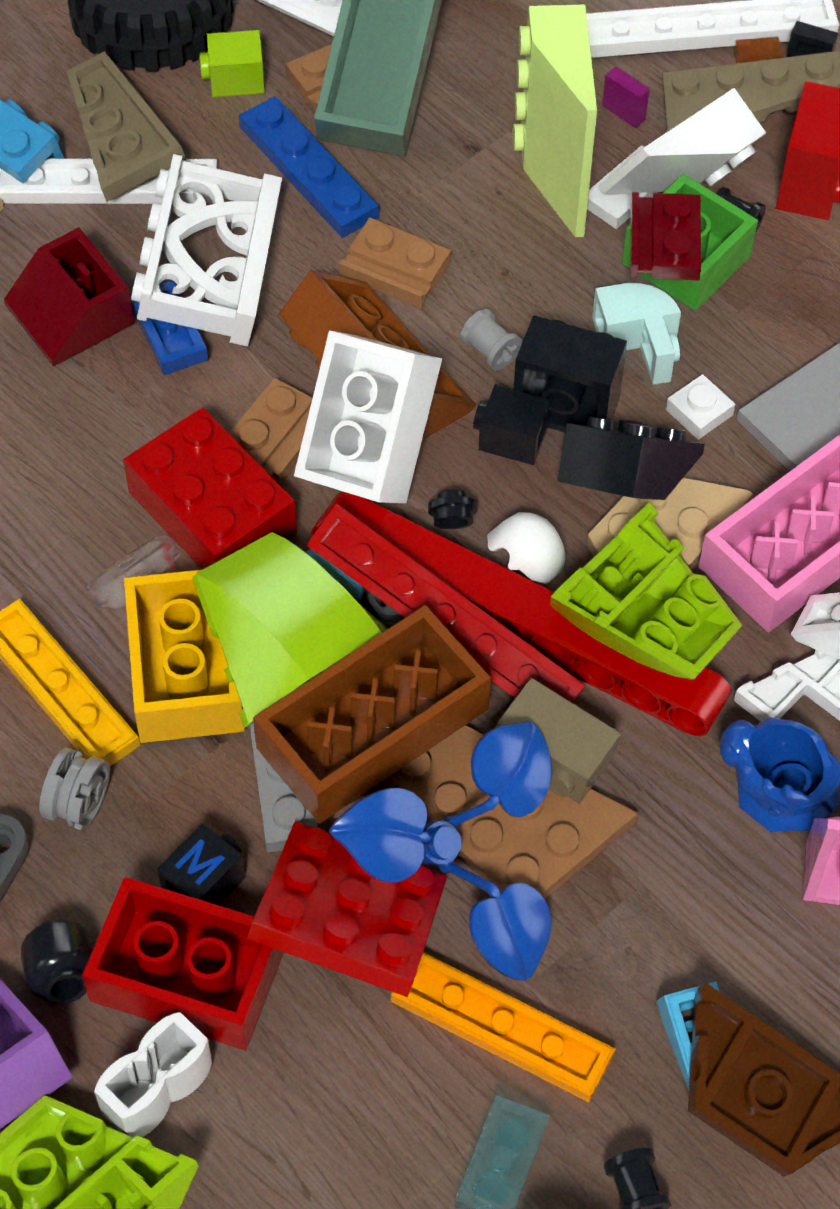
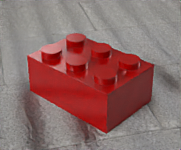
[123,407,297,570]
[82,876,284,1051]

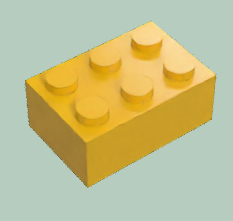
[124,570,245,743]

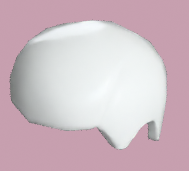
[487,512,566,584]

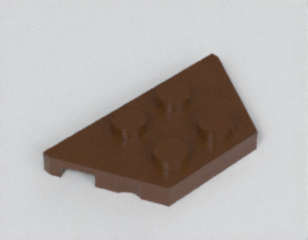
[688,983,840,1177]

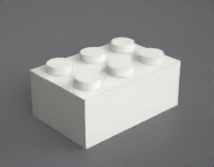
[294,331,442,503]

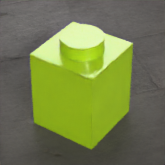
[199,30,265,97]

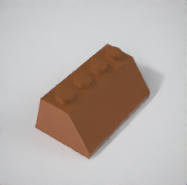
[278,270,476,440]

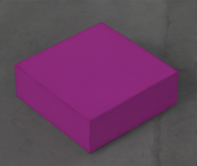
[602,66,649,128]

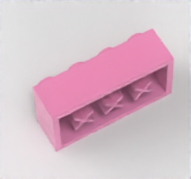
[698,435,840,633]

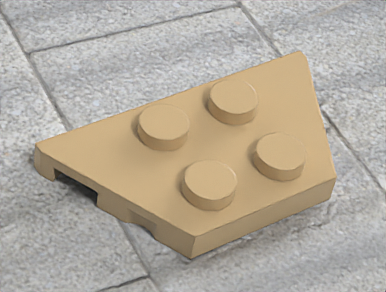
[587,478,753,571]

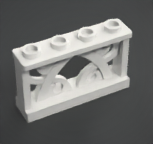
[131,154,282,347]

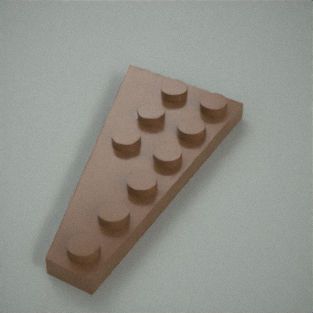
[384,725,639,899]

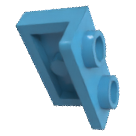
[0,99,64,184]

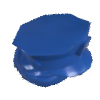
[720,717,840,832]

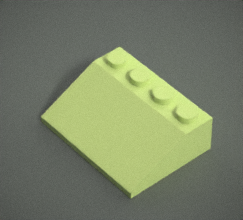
[513,4,597,237]

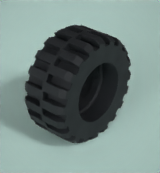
[68,0,234,72]

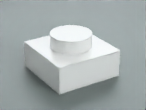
[666,374,735,440]

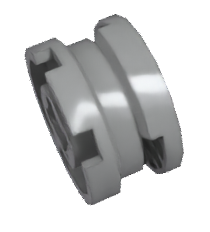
[39,747,110,831]

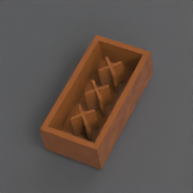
[253,605,491,824]

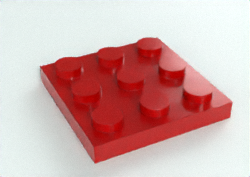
[247,821,447,997]

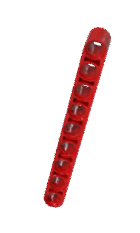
[311,491,731,737]

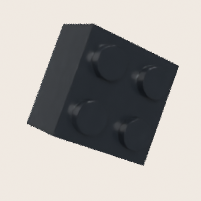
[513,315,627,433]

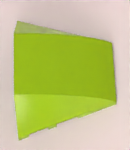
[550,502,743,680]
[192,532,389,729]
[0,1095,199,1209]

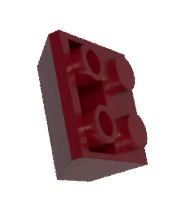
[4,227,134,366]

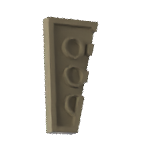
[66,51,186,202]
[663,51,840,132]

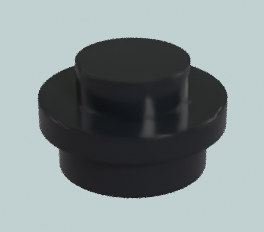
[428,490,478,530]

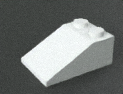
[599,88,766,194]

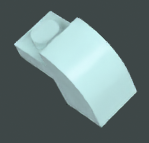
[592,283,681,385]

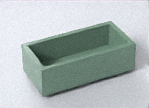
[314,0,442,156]

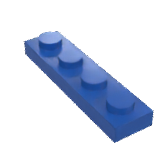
[239,96,379,238]

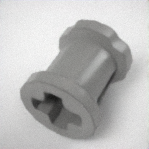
[460,309,523,371]

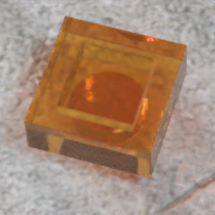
[734,36,784,64]

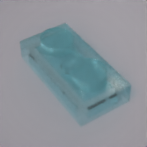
[455,1095,550,1209]

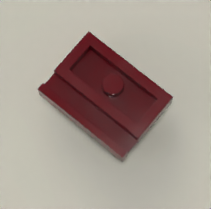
[630,192,701,281]

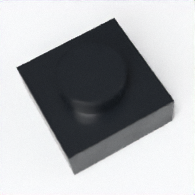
[787,21,839,57]

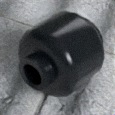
[21,920,94,1004]

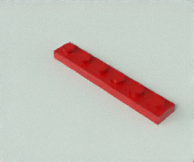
[306,504,586,704]

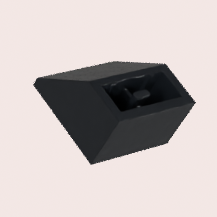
[557,416,705,500]

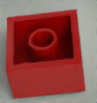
[776,81,840,220]

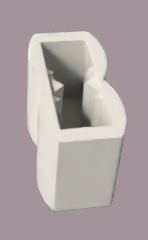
[94,1012,212,1138]

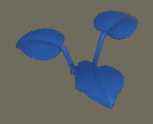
[329,721,552,981]

